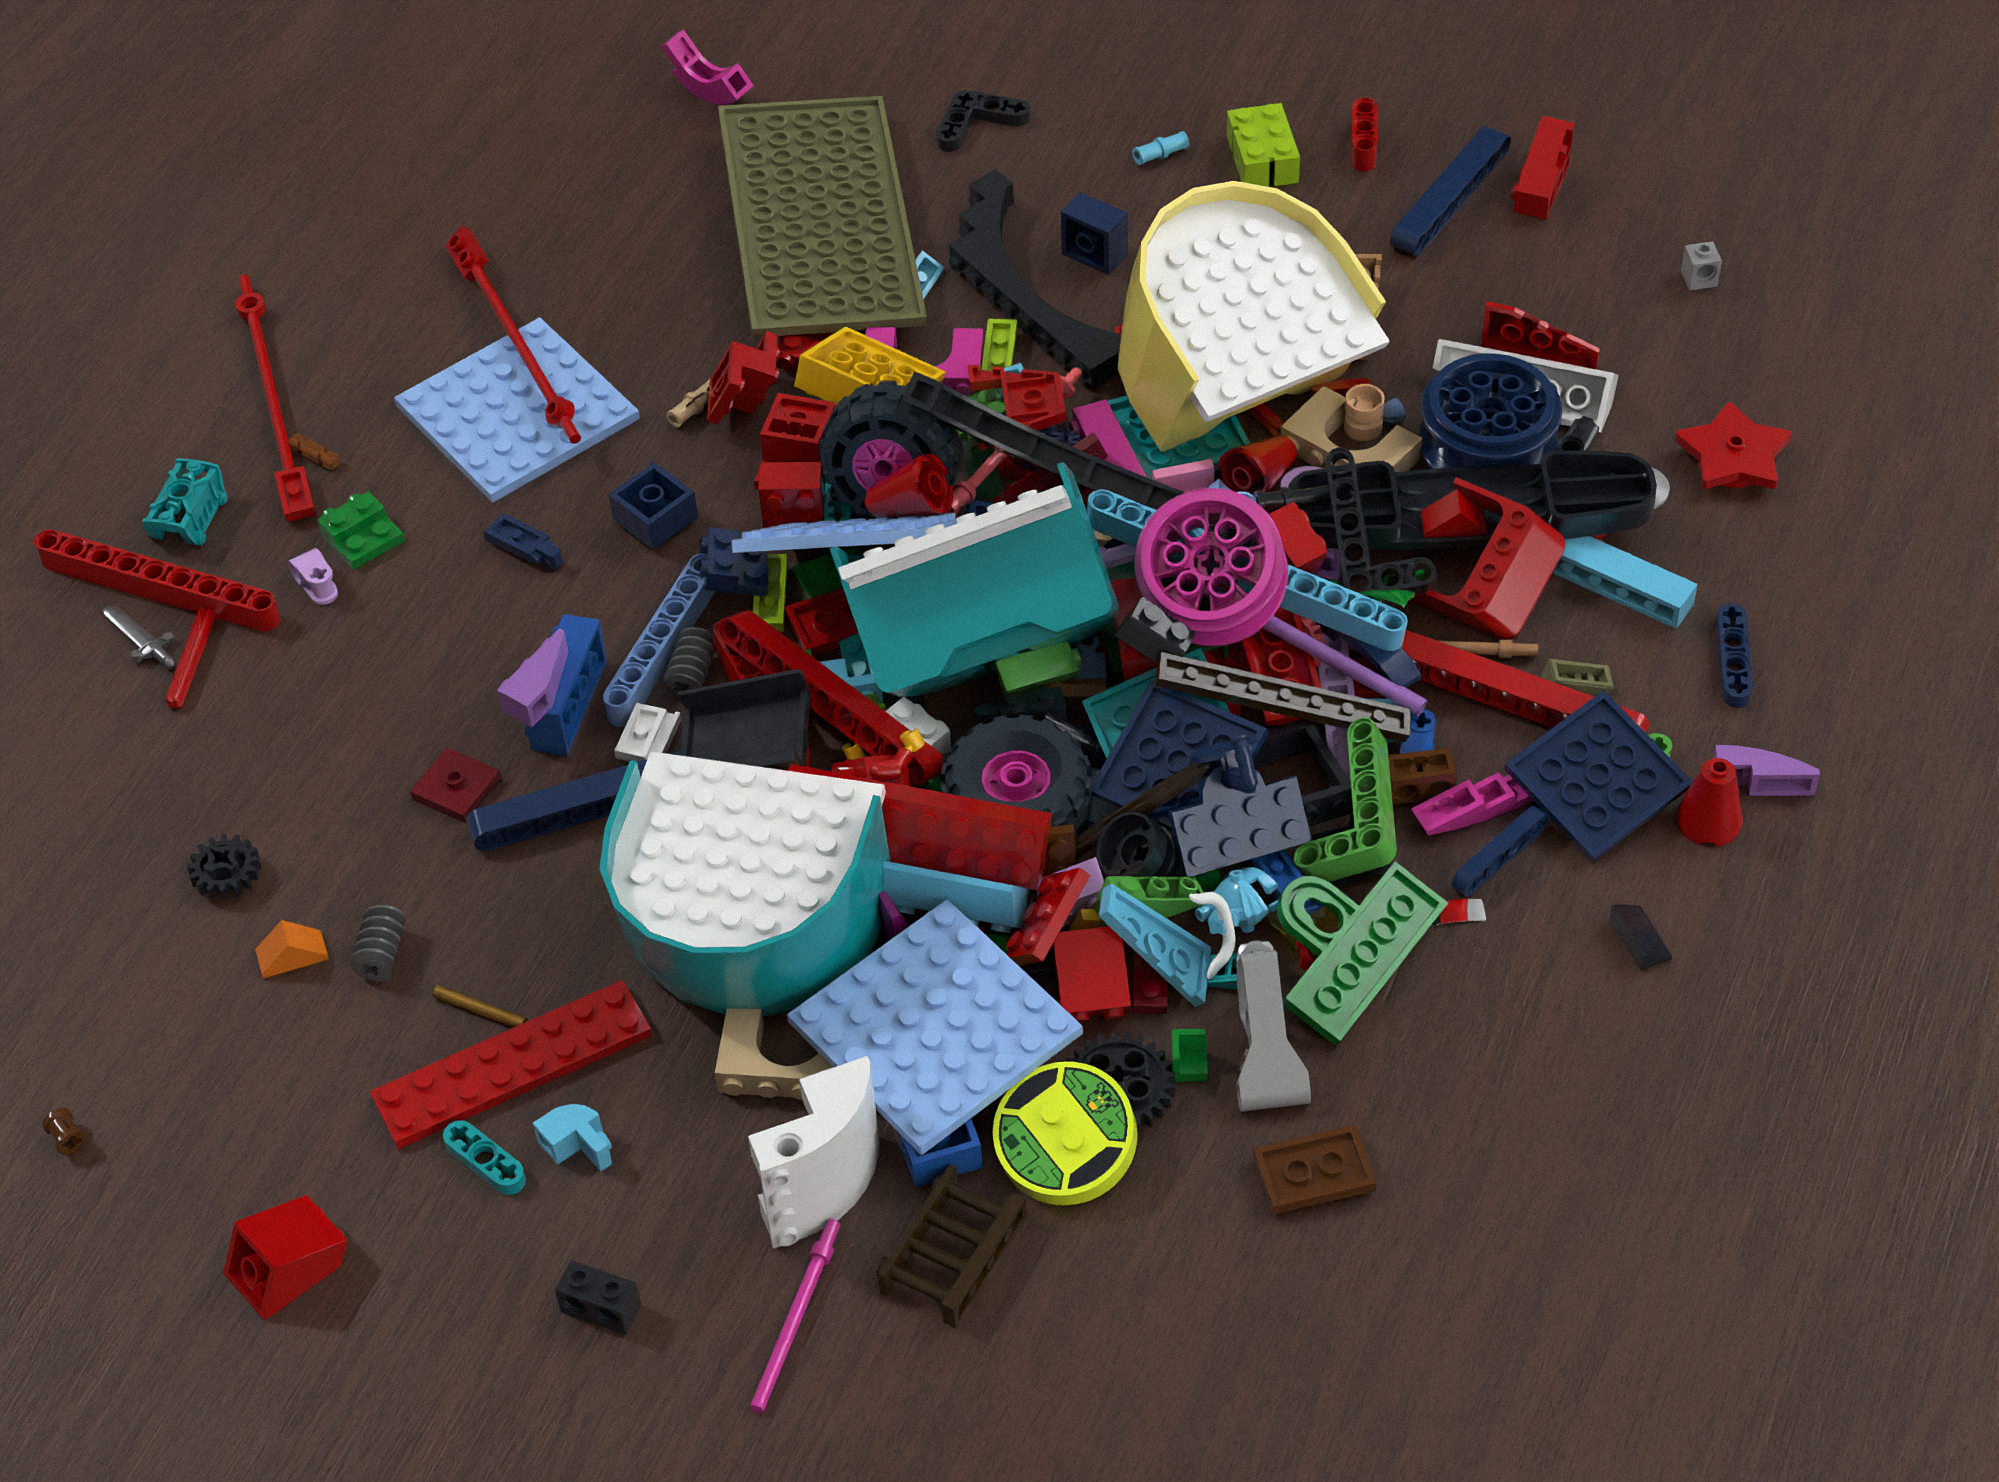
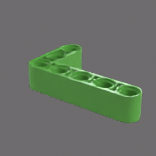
[1294,717,1397,882]

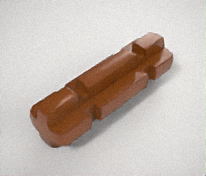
[289,433,340,470]

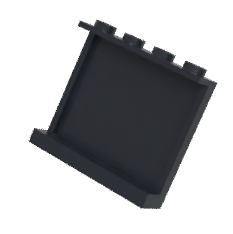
[678,669,811,771]

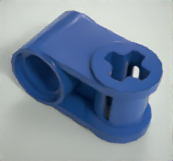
[1400,709,1436,754]

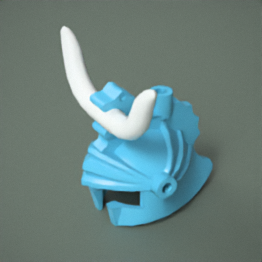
[1189,867,1279,980]

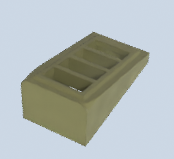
[1541,659,1614,695]

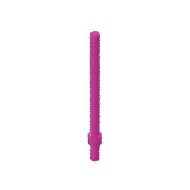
[750,1219,841,1413]

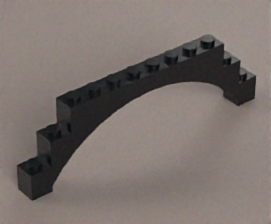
[949,169,1121,390]
[902,371,1255,548]

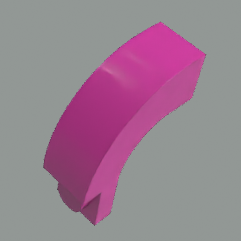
[661,30,754,105]

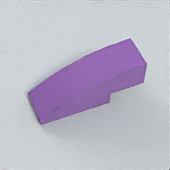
[1713,745,1820,796]

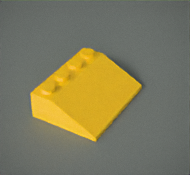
[794,326,946,405]

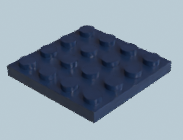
[1091,679,1268,831]
[1504,690,1693,863]

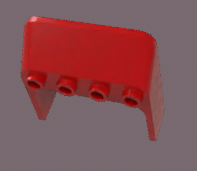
[1410,478,1566,640]

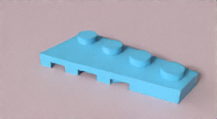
[1099,884,1211,1008]

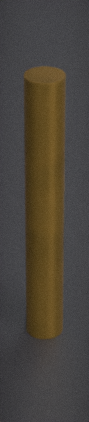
[433,985,528,1027]

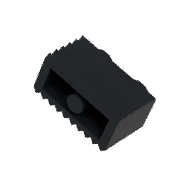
[1115,597,1196,663]

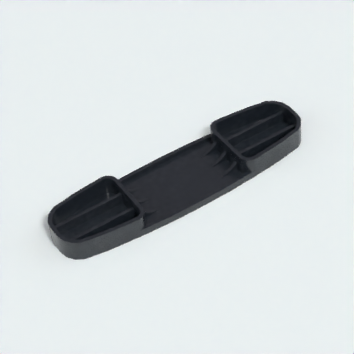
[1288,450,1657,550]

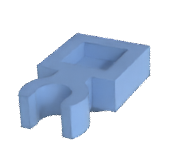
[1074,636,1106,681]

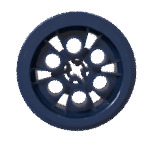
[1418,353,1562,469]

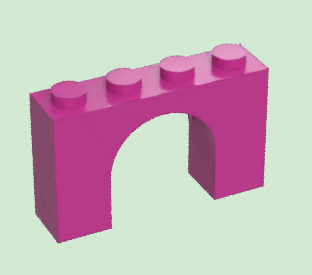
[865,327,984,396]

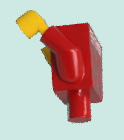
[831,728,925,786]

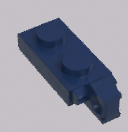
[483,513,563,570]

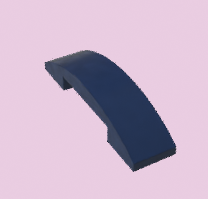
[1315,622,1421,688]

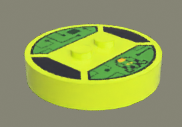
[993,1062,1137,1205]

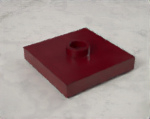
[410,747,501,822]

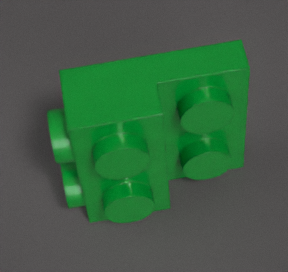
[317,491,405,570]

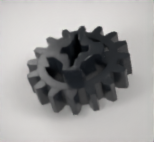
[187,834,262,900]

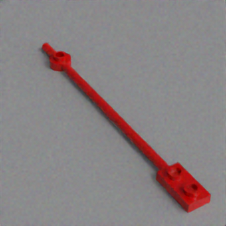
[445,225,581,444]
[235,274,316,522]

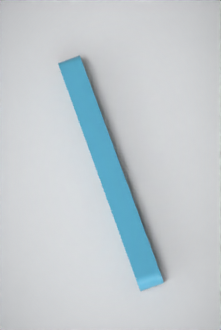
[1087,489,1408,651]

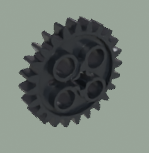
[1067,1032,1175,1133]

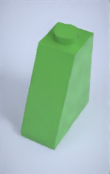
[995,642,1083,695]

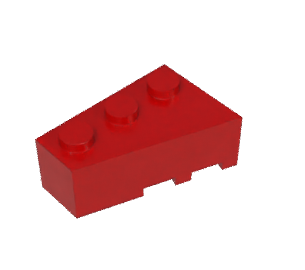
[1511,116,1575,220]

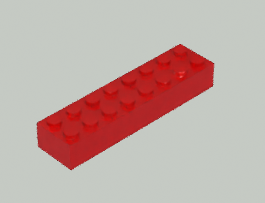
[787,764,1052,890]

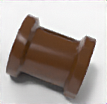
[42,1108,86,1155]

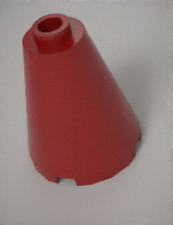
[1217,435,1297,496]
[865,454,953,518]
[1676,758,1743,846]

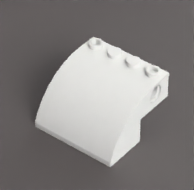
[748,1056,880,1249]

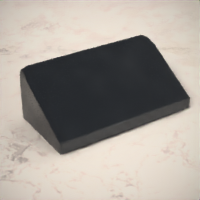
[1610,904,1672,970]

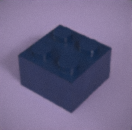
[1061,192,1128,275]
[608,462,698,550]

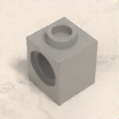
[1681,241,1722,291]

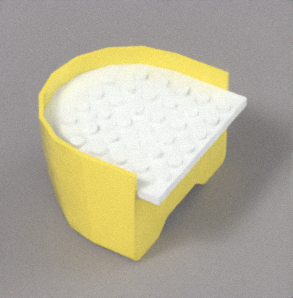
[1118,181,1389,452]

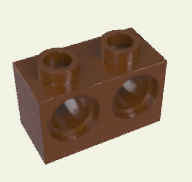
[1388,748,1457,805]

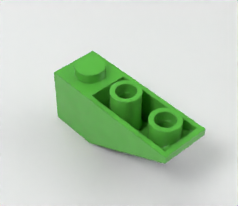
[1093,876,1204,927]

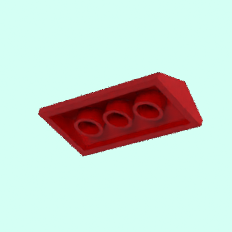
[1241,607,1322,726]

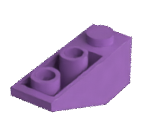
[497,628,568,727]

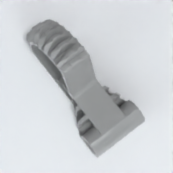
[1236,940,1311,1112]

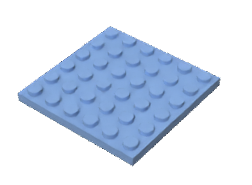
[394,317,640,503]
[732,513,957,553]
[787,899,1083,1155]

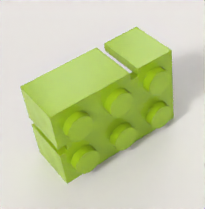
[1227,103,1300,187]

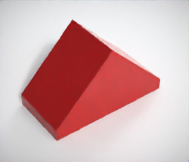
[1421,489,1487,538]

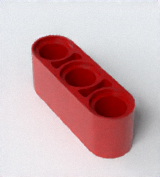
[1351,97,1378,172]

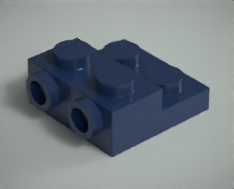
[699,527,768,596]

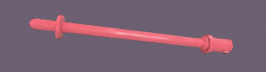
[942,367,1082,517]

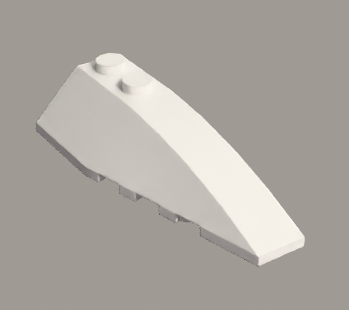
[1432,339,1619,432]

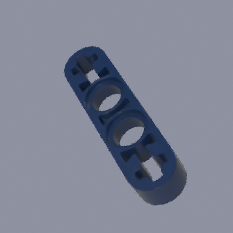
[1716,603,1753,708]
[1452,806,1549,897]

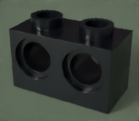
[555,1260,642,1335]

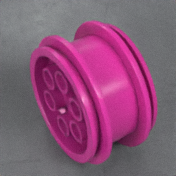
[1134,488,1288,646]

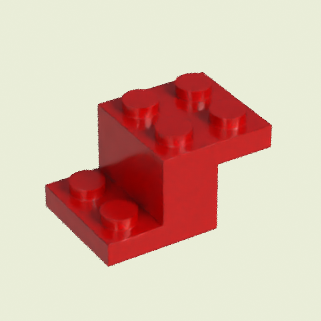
[707,331,780,425]
[754,393,836,490]

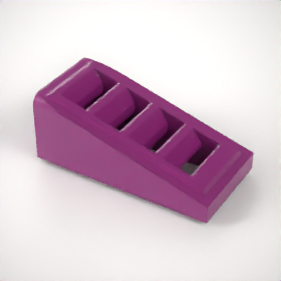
[878,891,909,941]

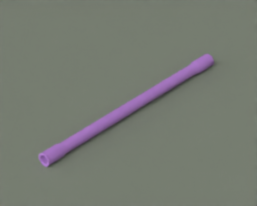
[1169,557,1427,717]

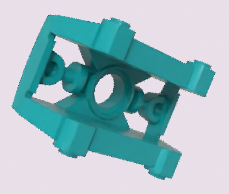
[142,458,228,546]

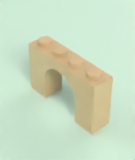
[1280,386,1422,472]
[715,1009,833,1100]

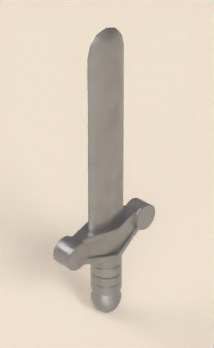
[102,605,177,669]

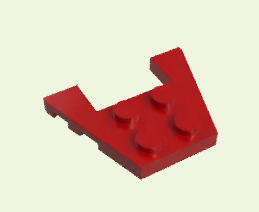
[968,365,1066,450]

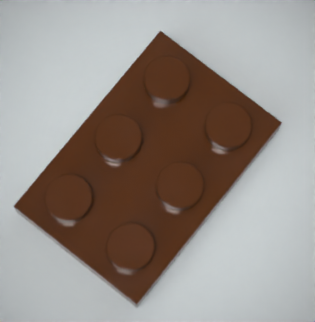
[1253,1125,1377,1215]

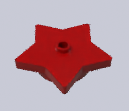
[1675,402,1792,489]

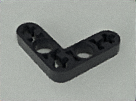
[936,90,1030,152]

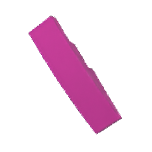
[1411,772,1533,836]

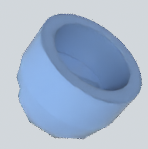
[1383,398,1406,424]

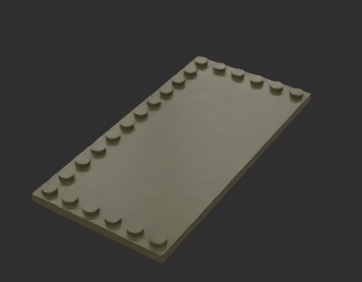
[718,96,927,338]

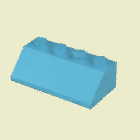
[882,861,1030,933]

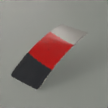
[1431,899,1486,926]

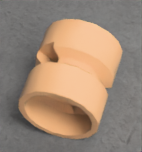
[1344,384,1385,441]

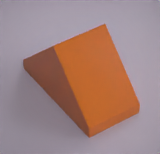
[255,920,329,979]

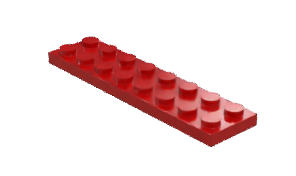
[370,980,652,1150]

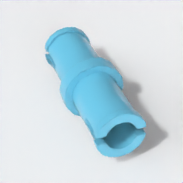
[1132,131,1189,165]

